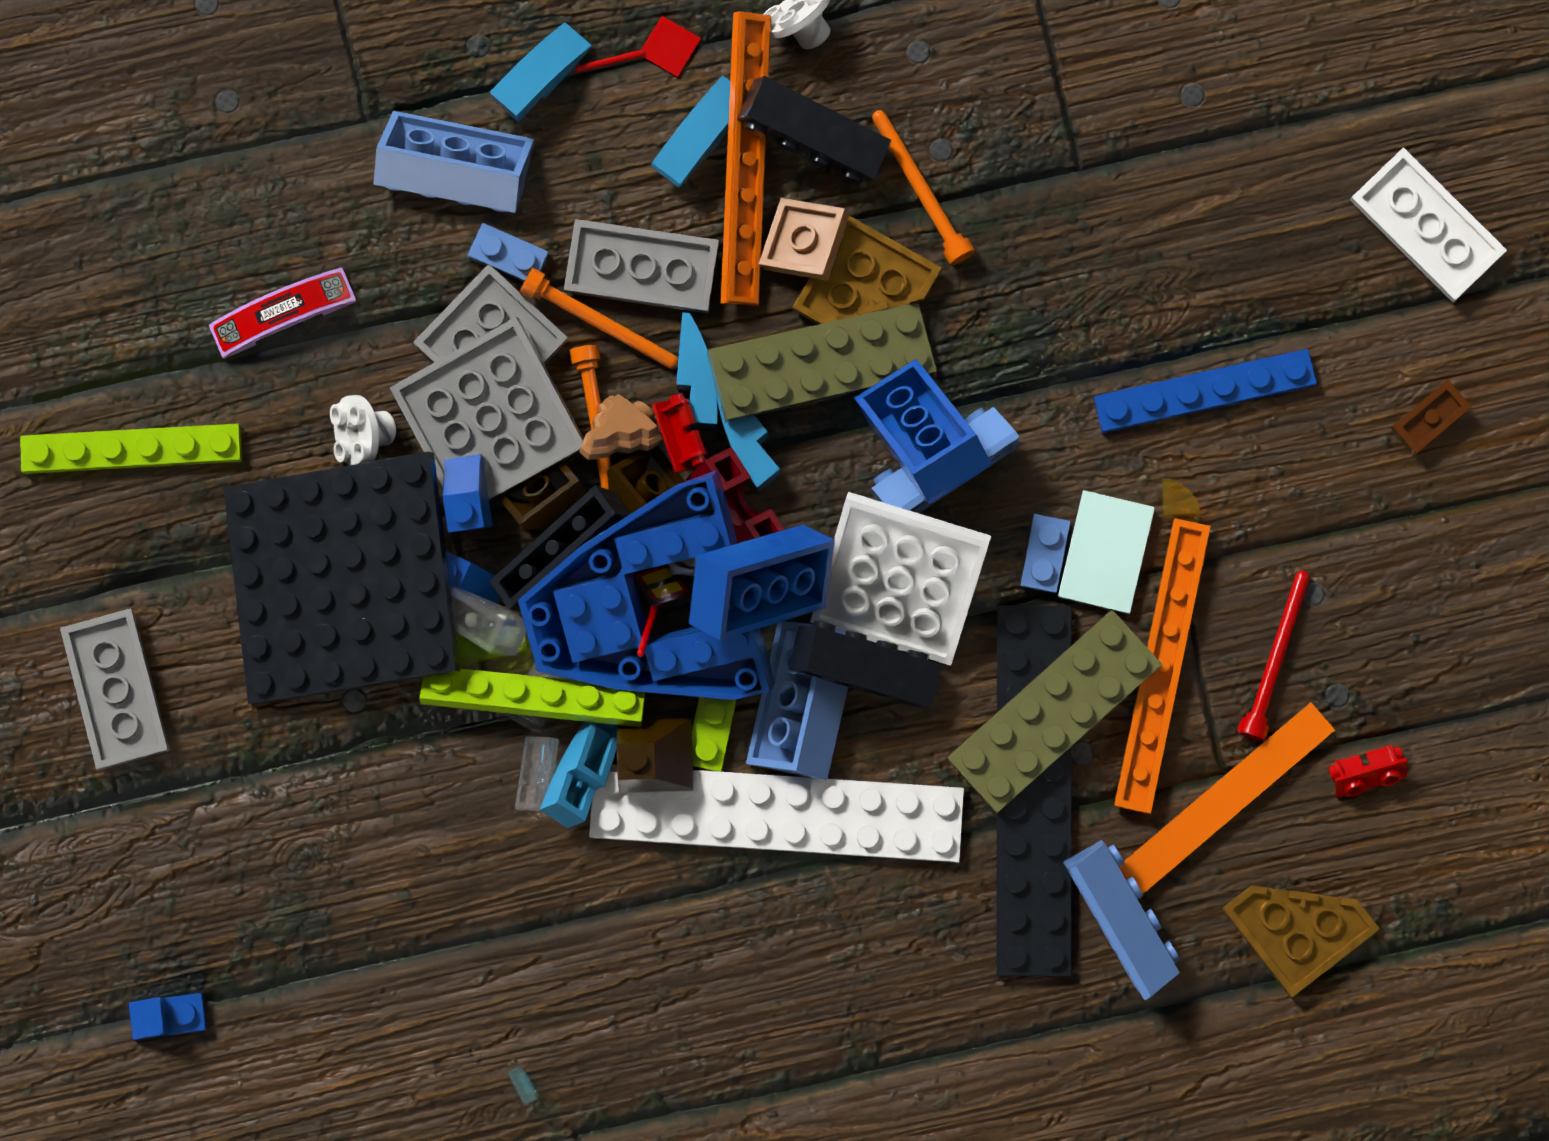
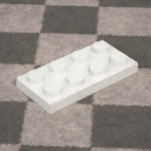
[1350,147,1507,303]

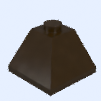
[607,447,686,514]
[497,460,587,530]
[617,718,693,793]

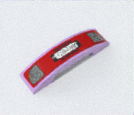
[209,268,357,359]

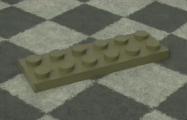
[707,302,937,422]
[947,610,1162,814]

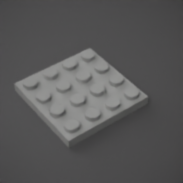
[390,317,584,501]

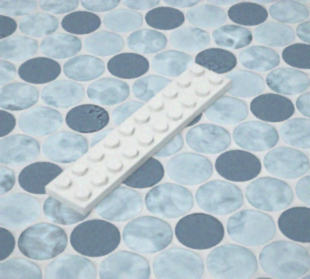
[589,765,964,863]

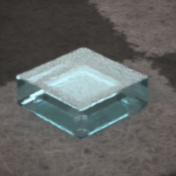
[507,1066,539,1106]

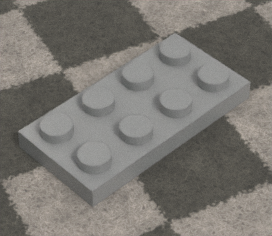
[564,219,719,314]
[60,608,170,770]

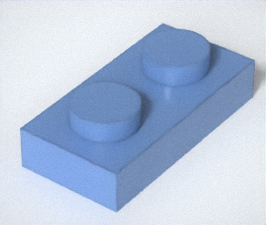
[467,223,549,282]
[1020,514,1070,594]

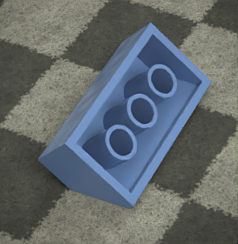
[373,111,534,213]
[871,407,1020,513]
[746,621,848,780]
[1063,840,1180,1000]

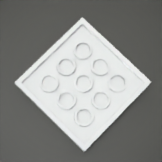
[810,492,991,666]

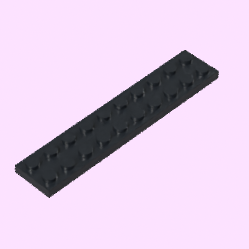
[996,605,1071,976]

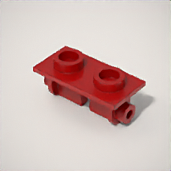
[651,393,708,473]
[1328,745,1407,798]

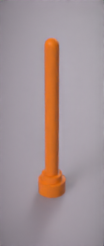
[872,110,975,266]
[519,268,678,369]
[570,345,612,489]

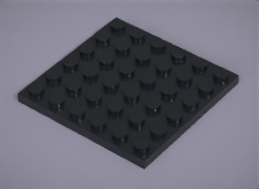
[224,451,460,705]

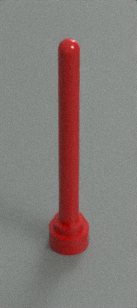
[1237,570,1310,742]

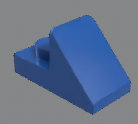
[129,993,208,1040]

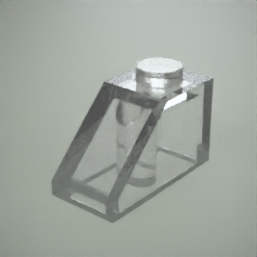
[451,587,526,656]

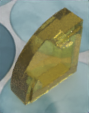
[1162,478,1200,516]

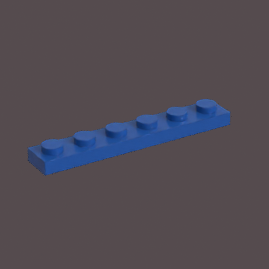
[1093,349,1317,434]

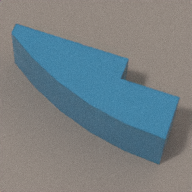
[490,23,592,123]
[651,75,730,188]
[676,313,719,430]
[716,389,780,493]
[540,722,617,828]

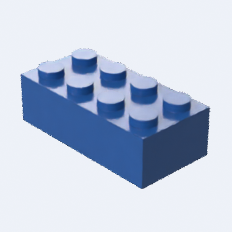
[855,359,992,504]
[689,525,835,640]

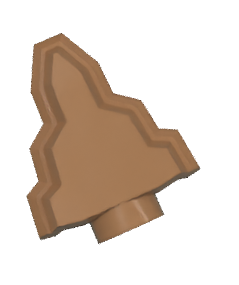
[579,394,663,460]

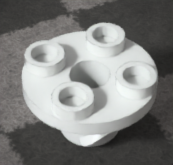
[764,0,830,49]
[330,395,396,465]

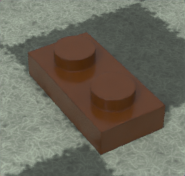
[1390,379,1472,456]

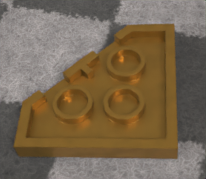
[792,216,942,324]
[1222,885,1380,998]

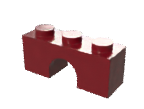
[686,447,785,544]

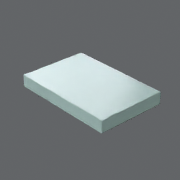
[1057,490,1155,615]

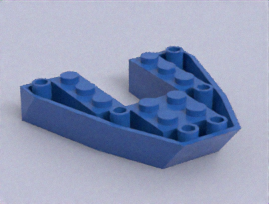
[518,470,775,700]

